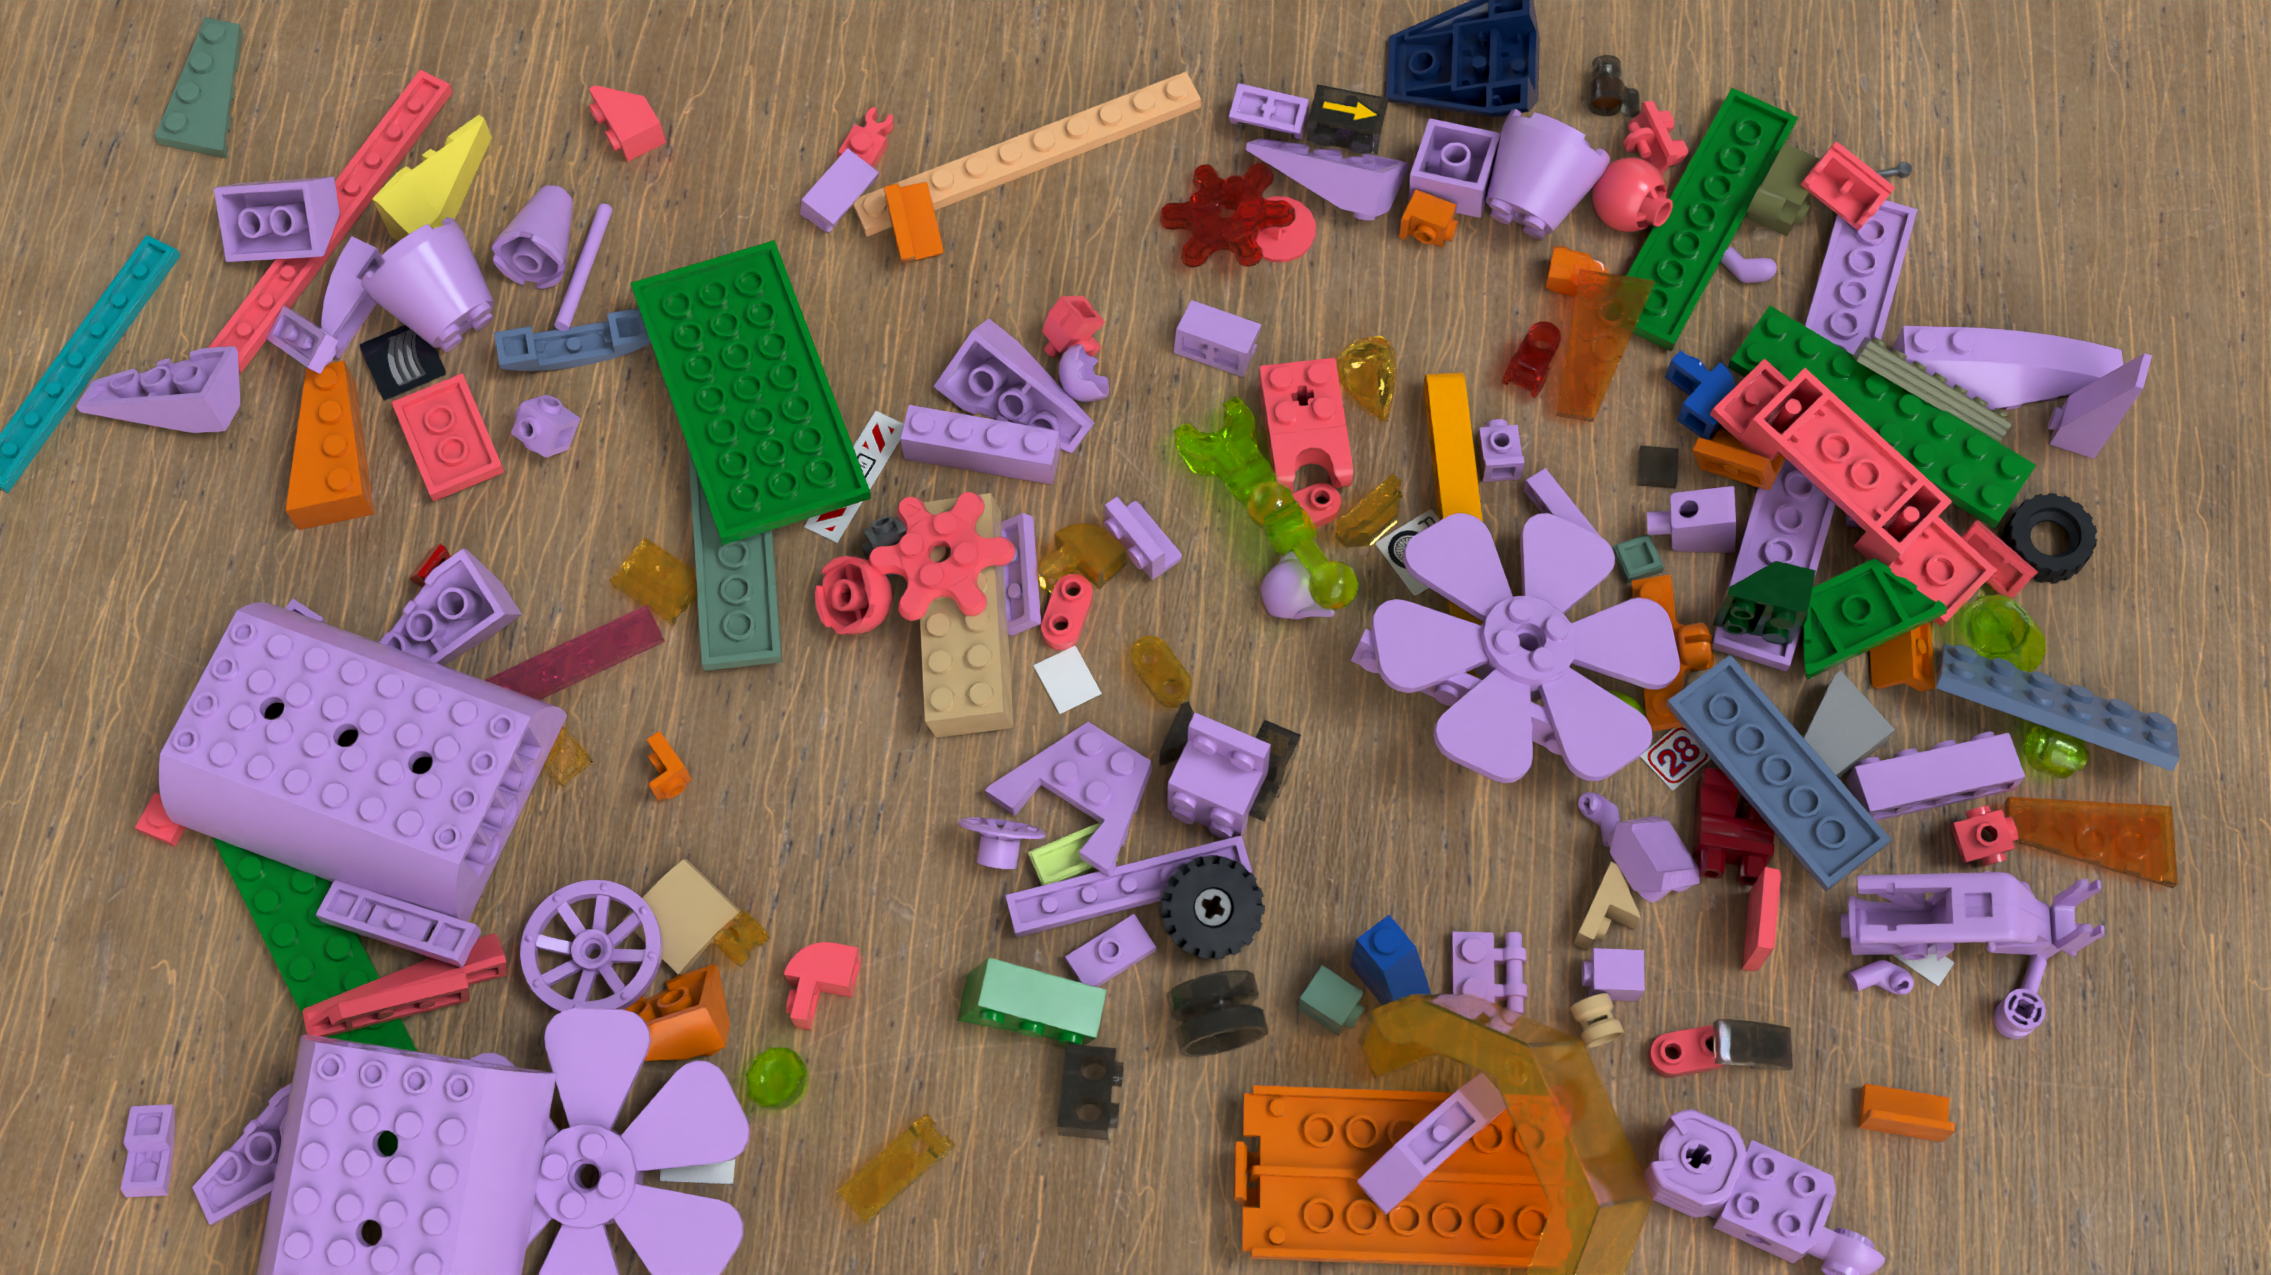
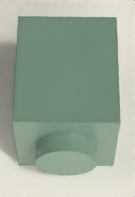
[1298,965,1365,1036]

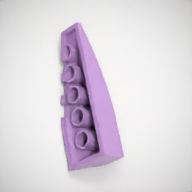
[1893,326,2123,410]

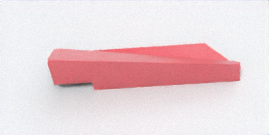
[302,933,507,1037]

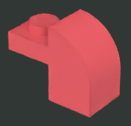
[784,942,862,1031]

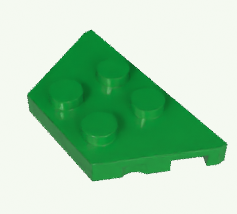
[1803,558,1947,680]

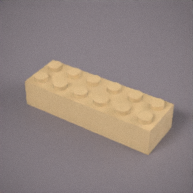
[920,493,1014,738]

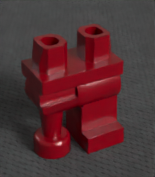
[1692,768,1775,886]

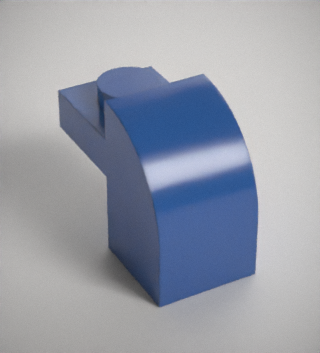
[1665,350,1735,440]

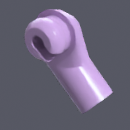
[1721,247,1777,283]
[1848,960,1914,995]

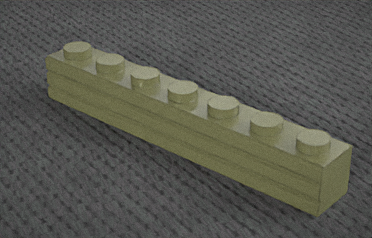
[1852,336,2012,443]

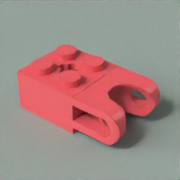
[1258,358,1353,494]

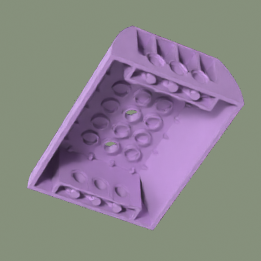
[159,602,567,922]
[256,1035,557,1275]

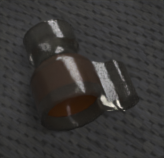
[1588,55,1640,117]

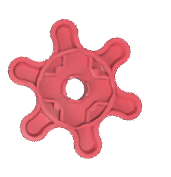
[868,492,1015,621]

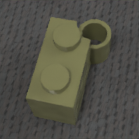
[1747,143,1820,236]

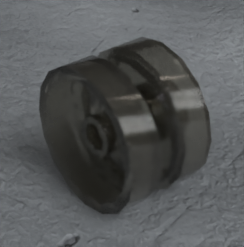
[1166,970,1268,1057]

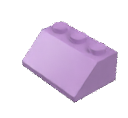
[214,176,340,262]

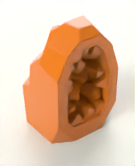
[1545,246,1609,298]

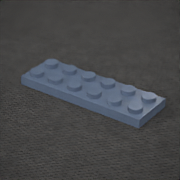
[1936,643,2180,771]
[1666,654,1892,892]

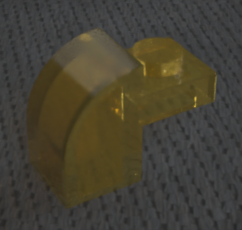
[1037,523,1127,594]

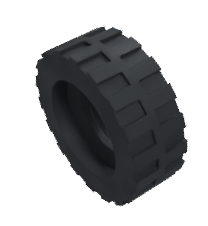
[2002,493,2097,584]

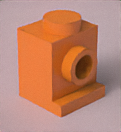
[1398,189,1459,247]

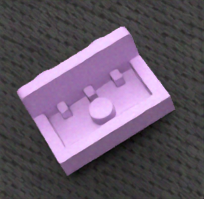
[1104,497,1182,580]

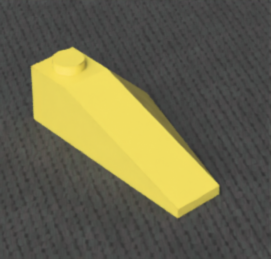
[372,115,492,242]

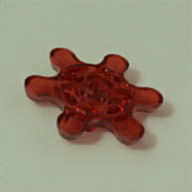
[1160,163,1296,268]

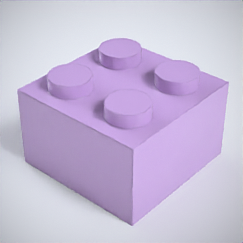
[1409,118,1501,218]

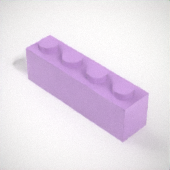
[900,405,1061,485]
[1846,732,2025,821]

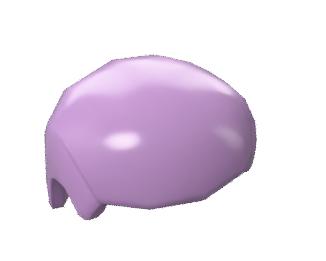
[1059,344,1109,402]

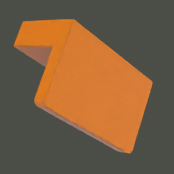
[884,182,944,264]
[1692,429,1786,491]
[1870,621,1935,692]
[1858,1083,1955,1142]

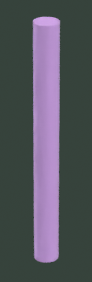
[554,203,613,331]

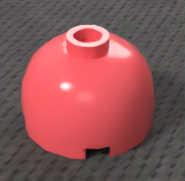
[815,556,893,635]

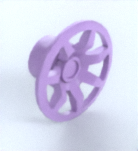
[958,817,1046,869]

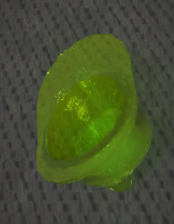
[1961,594,2046,673]

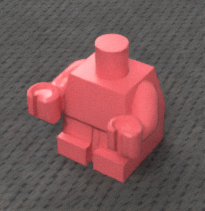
[1042,296,1105,358]

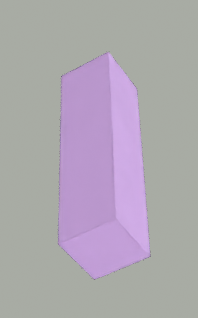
[1523,468,1601,537]

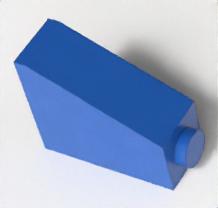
[1350,915,1435,1030]

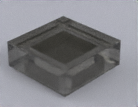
[1637,445,1679,489]

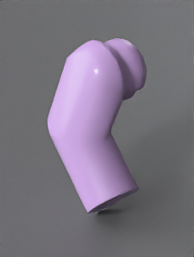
[1578,792,1620,847]

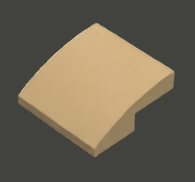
[623,859,742,975]

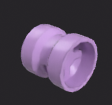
[1993,988,2046,1039]

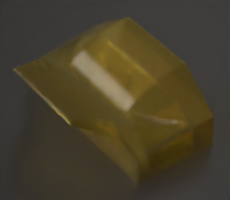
[1335,473,1402,548]

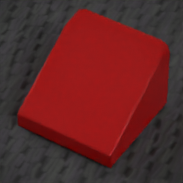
[409,544,451,587]

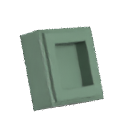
[1612,534,1664,584]

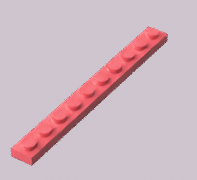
[208,69,453,373]

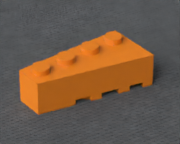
[285,360,375,530]

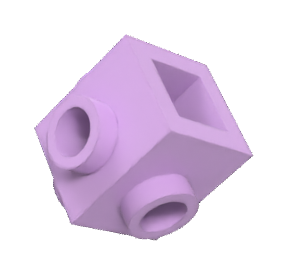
[511,394,581,458]

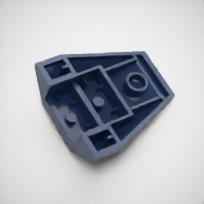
[1386,0,1540,117]

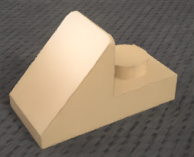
[1573,862,1640,951]

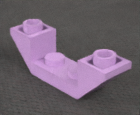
[1357,1072,1511,1215]

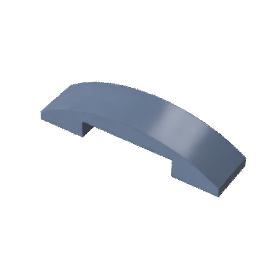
[494,308,651,371]

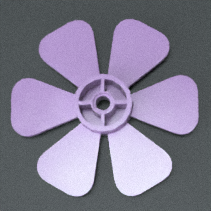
[1371,513,1680,783]
[470,1008,751,1275]

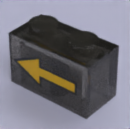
[1307,84,1389,155]

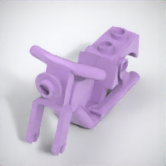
[1841,871,2105,994]

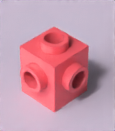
[1950,805,2018,867]

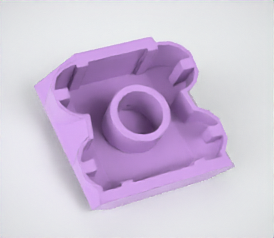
[1608,816,1700,903]

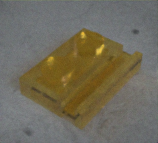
[610,537,697,626]

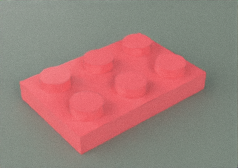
[391,373,505,502]

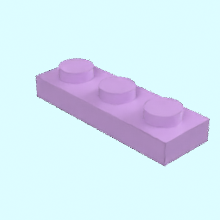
[266,305,339,374]
[1001,513,1041,636]

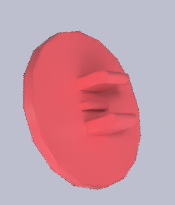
[1243,196,1316,262]

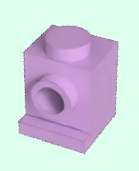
[1476,419,1525,482]

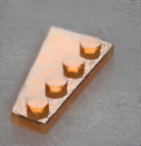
[1556,269,1655,422]
[2004,797,2178,888]

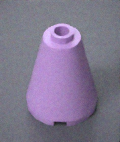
[491,186,573,289]

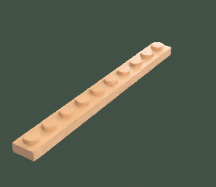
[852,71,1201,237]

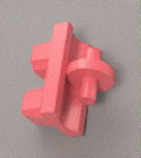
[1623,101,1688,175]

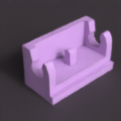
[1229,83,1309,140]
[800,148,879,233]
[1173,300,1262,377]

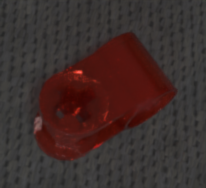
[1502,321,1561,399]

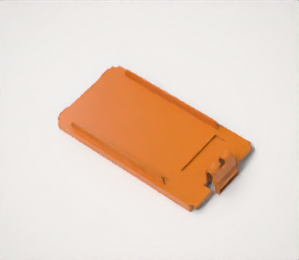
[1234,1085,1571,1270]

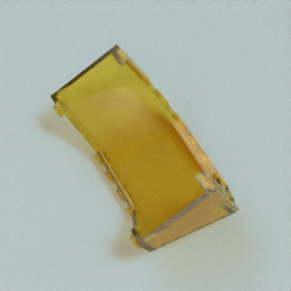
[1358,994,1654,1275]

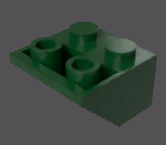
[1713,561,1816,644]

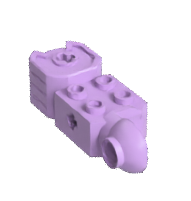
[1642,1109,1885,1275]

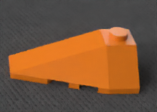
[624,963,730,1061]

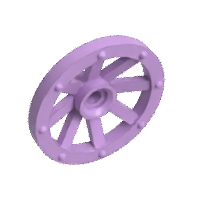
[520,880,663,1013]

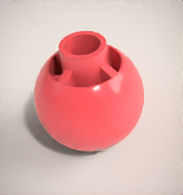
[1592,157,1673,232]

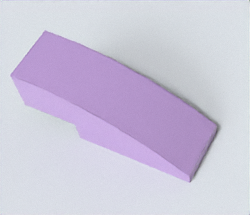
[321,236,383,360]

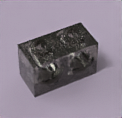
[1057,1044,1124,1140]

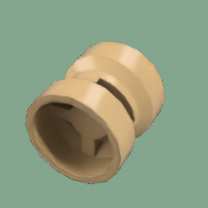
[1570,993,1625,1048]

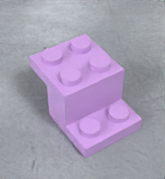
[1167,713,1271,840]

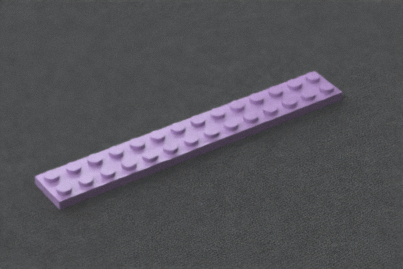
[1712,200,1918,672]

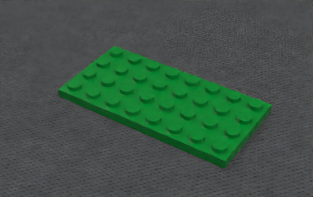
[630,240,871,546]

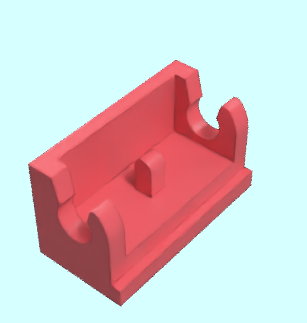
[1800,141,1895,231]

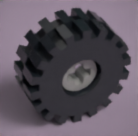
[1159,855,1265,959]

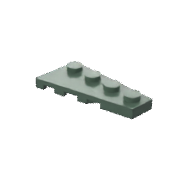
[154,17,243,159]

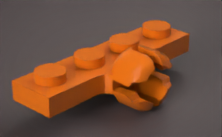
[1632,574,1715,732]

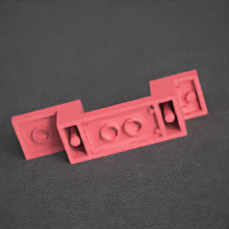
[1710,358,1997,627]

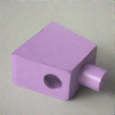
[1647,486,1736,553]

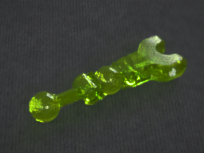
[1173,396,1358,611]

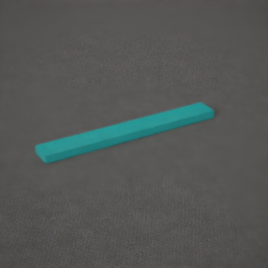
[0,235,181,493]

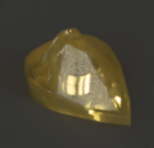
[1336,336,1397,422]

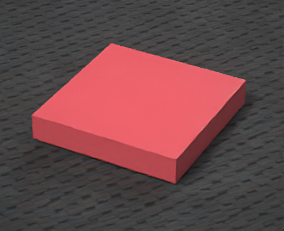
[1742,867,1781,972]

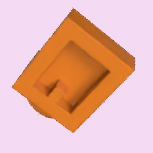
[646,731,692,802]

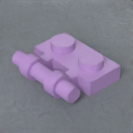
[1451,932,1527,1016]

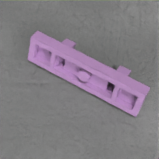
[316,880,481,968]

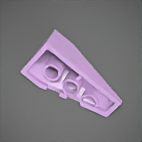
[1246,138,1409,220]
[934,318,1095,453]
[76,346,241,433]
[2048,353,2152,459]
[379,548,522,665]
[192,1083,292,1225]

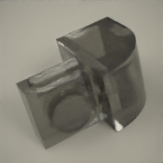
[1248,719,1301,822]

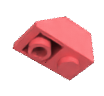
[588,85,666,162]

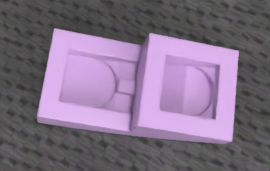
[121,1104,175,1197]

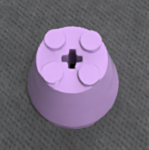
[1486,109,1610,240]
[361,217,495,352]

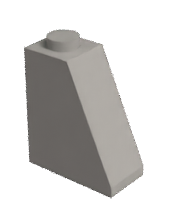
[1803,670,1895,779]

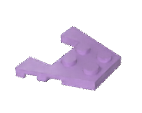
[985,722,1153,877]

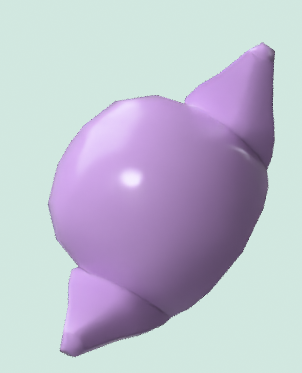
[1260,533,1335,620]

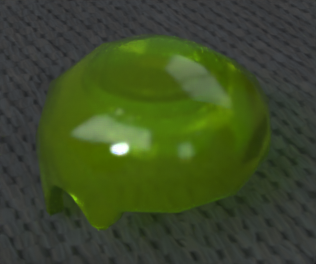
[745,1047,809,1111]

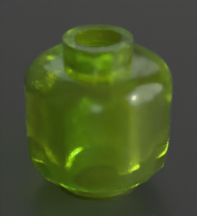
[2023,725,2089,779]

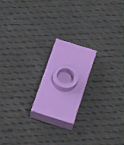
[1065,914,1156,987]

